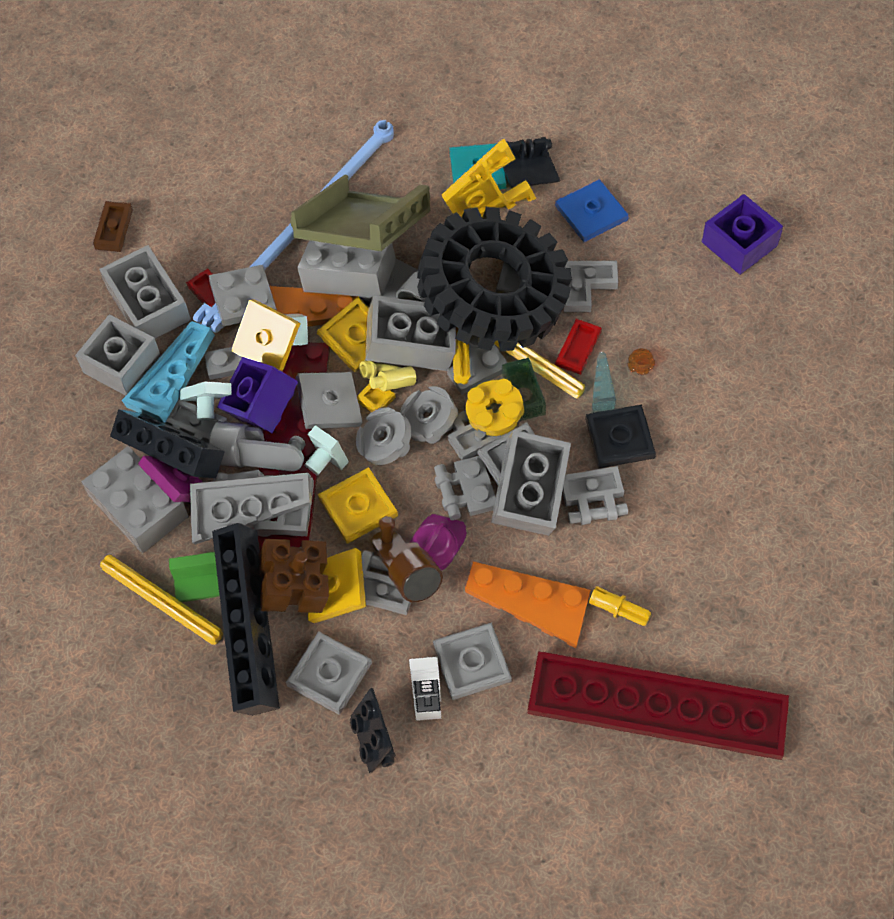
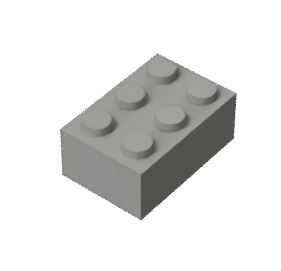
[297,240,396,298]
[99,245,191,338]
[365,295,456,371]
[491,430,571,536]
[81,446,189,554]

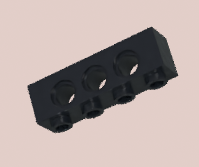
[110,409,225,479]

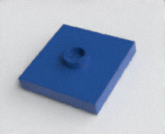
[555,179,629,242]

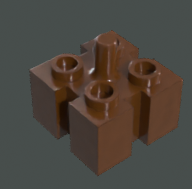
[259,539,329,613]

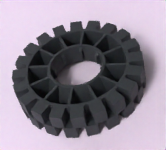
[417,207,572,351]

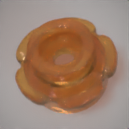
[627,348,655,375]

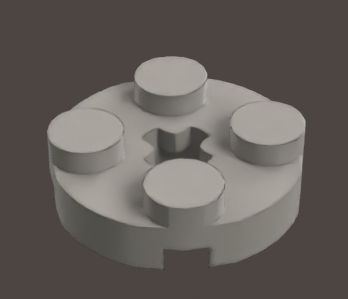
[400,386,458,444]
[356,407,411,465]

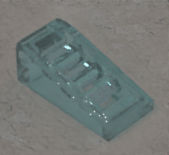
[591,352,616,413]

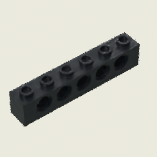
[212,523,280,716]

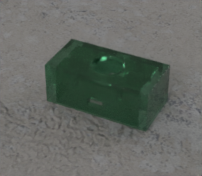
[502,358,546,422]

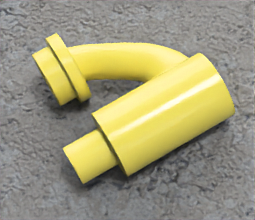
[359,360,416,391]

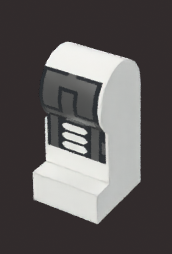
[409,657,441,721]

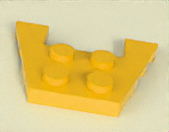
[441,139,537,218]

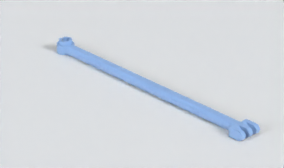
[193,120,394,333]

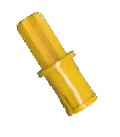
[589,586,651,626]

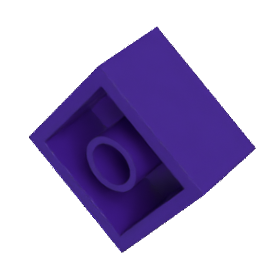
[702,194,783,275]
[217,357,298,433]

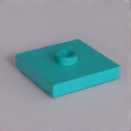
[449,143,506,189]

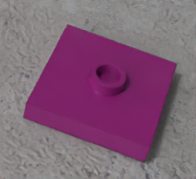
[138,456,203,502]

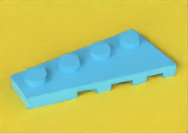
[122,321,215,423]

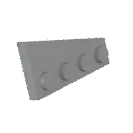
[190,473,312,545]

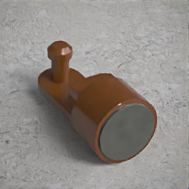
[372,516,443,602]

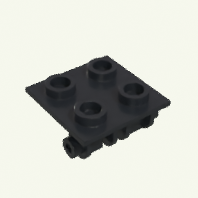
[503,137,560,189]
[350,688,396,773]

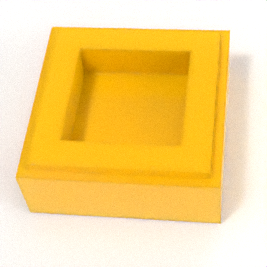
[357,383,396,412]

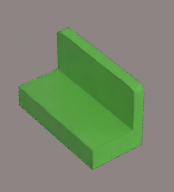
[169,552,220,602]

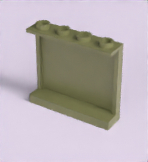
[290,175,431,251]

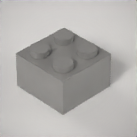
[75,314,161,396]

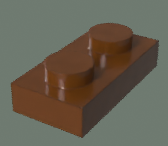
[93,201,133,252]

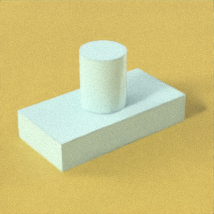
[180,381,231,420]
[305,425,349,475]

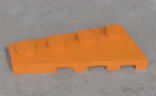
[270,286,358,327]
[465,561,591,648]

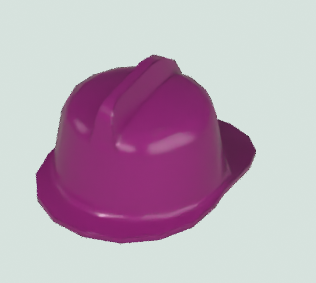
[410,514,467,571]

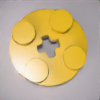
[466,379,524,436]

